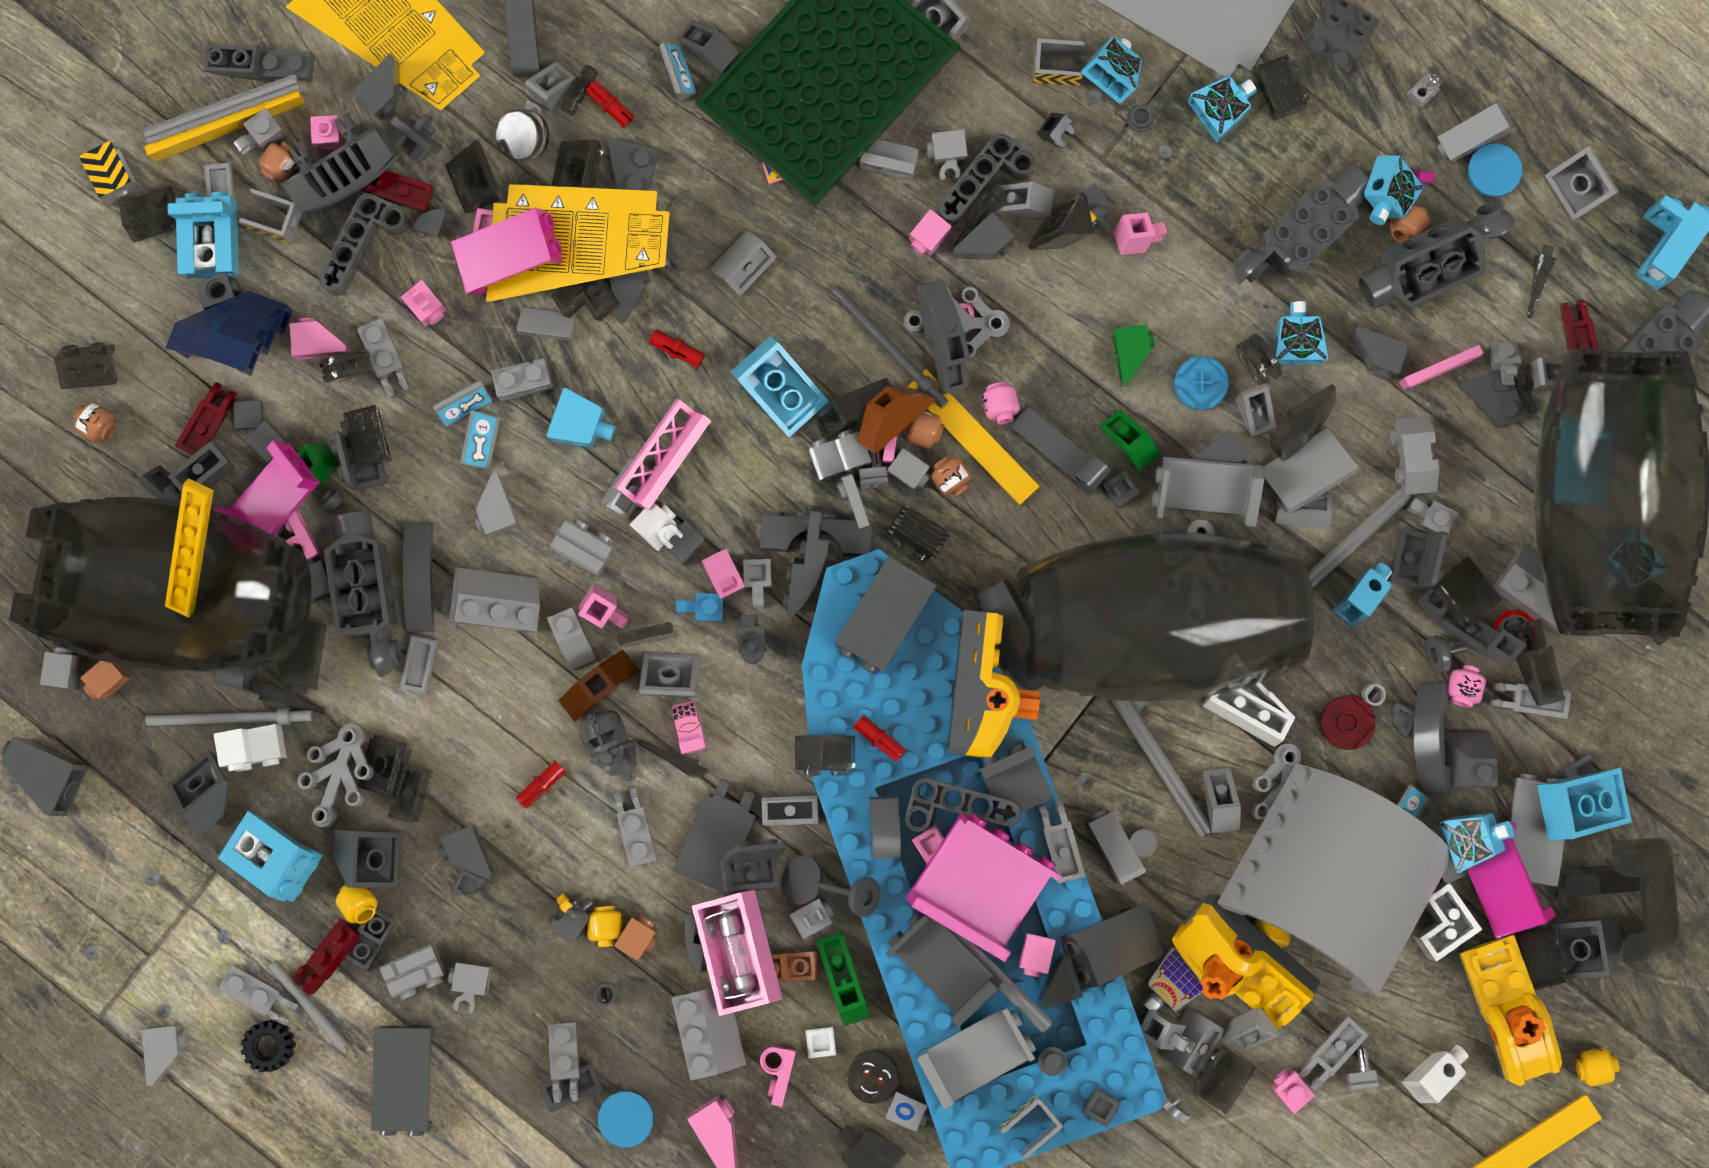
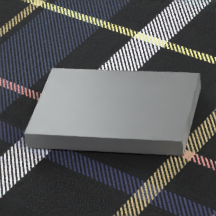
[1263,428,1359,514]

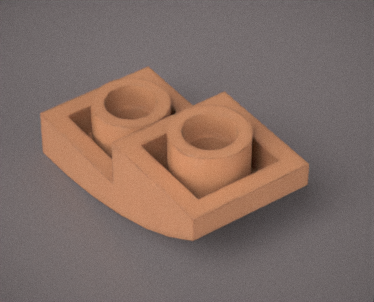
[771,951,819,983]

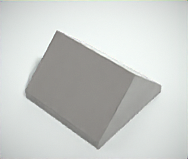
[911,0,969,40]
[1545,146,1619,221]
[639,653,699,698]

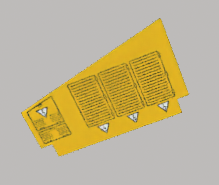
[286,0,485,110]
[486,184,669,302]

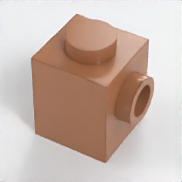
[80,656,131,700]
[614,915,658,961]

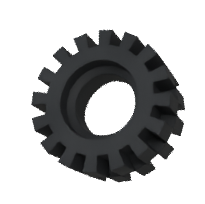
[241,1020,296,1073]

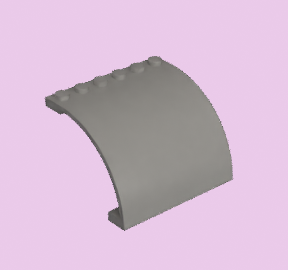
[1217,763,1452,996]

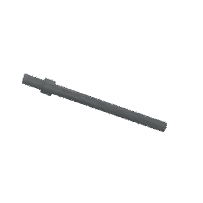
[831,285,949,409]

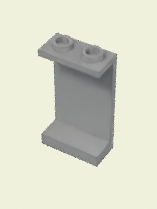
[1152,457,1264,527]
[1510,773,1565,887]
[916,1006,1036,1110]

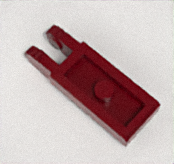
[359,171,435,213]
[1560,299,1603,378]
[175,382,237,456]
[293,918,361,995]

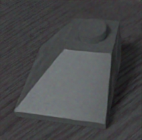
[1444,732,1498,787]
[167,750,228,834]
[333,830,400,888]
[1551,916,1622,980]

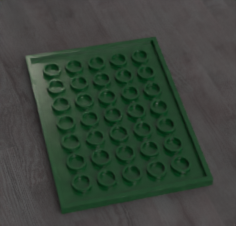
[695,0,960,207]

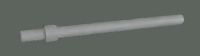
[145,708,313,726]

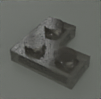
[551,279,620,321]

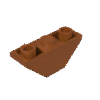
[858,386,935,454]

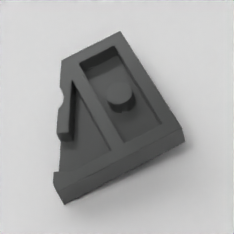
[607,137,659,191]
[1457,370,1526,428]

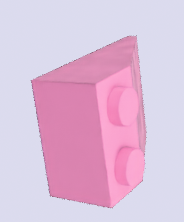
[687,1095,738,1168]

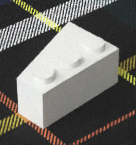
[1203,653,1295,747]

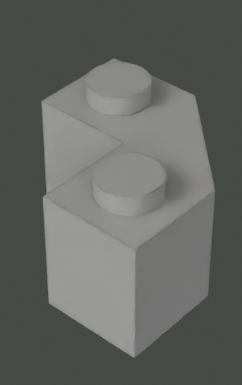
[1390,415,1439,495]

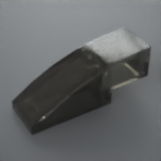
[1269,383,1336,462]
[1506,619,1565,706]

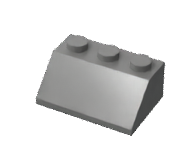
[1491,545,1591,637]
[449,567,540,633]
[672,986,747,1081]

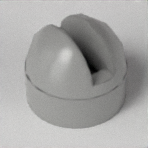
[1361,683,1386,706]

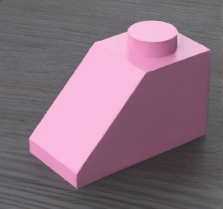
[289,318,352,360]

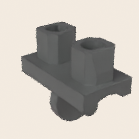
[389,113,442,162]
[736,614,767,664]

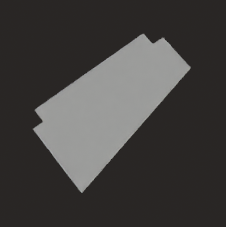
[1097,0,1294,77]

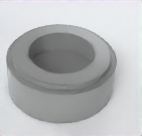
[1129,829,1157,857]

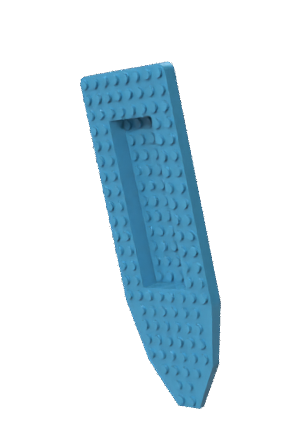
[802,549,1165,1168]

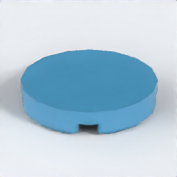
[1467,143,1522,198]
[1174,356,1229,411]
[598,1091,654,1147]

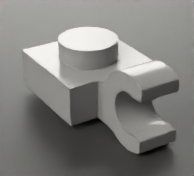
[1488,342,1521,385]
[1406,498,1458,533]
[743,559,772,608]

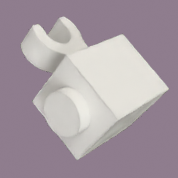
[630,503,683,551]

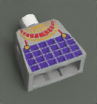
[1142,946,1203,1012]

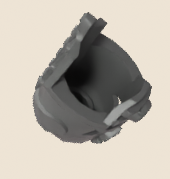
[579,710,637,781]

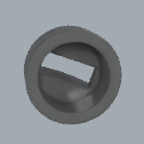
[593,983,616,1006]

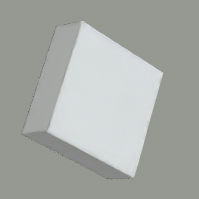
[805,1026,836,1058]

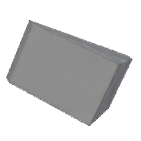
[525,62,576,111]
[1527,357,1573,392]
[1235,383,1277,438]

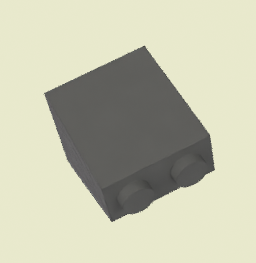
[0,737,90,816]

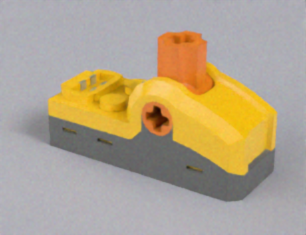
[947,610,1040,758]
[1172,894,1321,1030]
[1454,934,1562,1086]

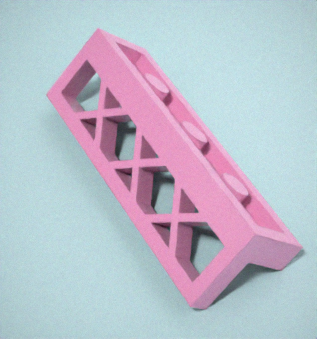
[614,399,711,510]

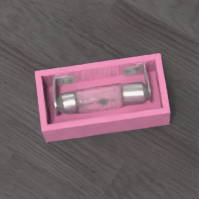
[692,890,782,1016]

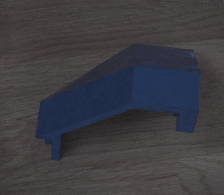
[166,291,293,376]

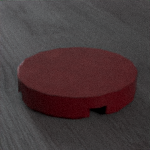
[1319,695,1375,750]

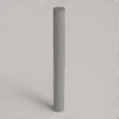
[268,960,349,1051]

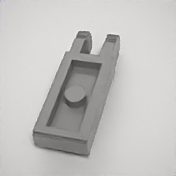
[357,318,410,397]
[1490,682,1571,720]
[613,786,657,867]
[1038,800,1086,884]
[218,964,299,1025]
[1298,1015,1369,1091]
[548,1022,580,1103]

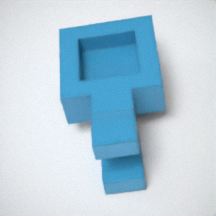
[676,593,723,622]

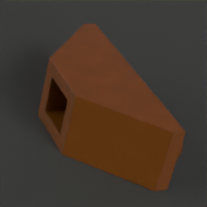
[558,650,640,722]

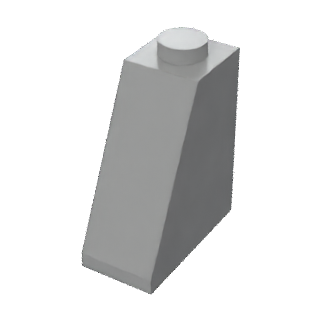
[1437,103,1516,162]
[1086,809,1146,885]

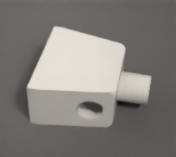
[1401,1045,1469,1103]

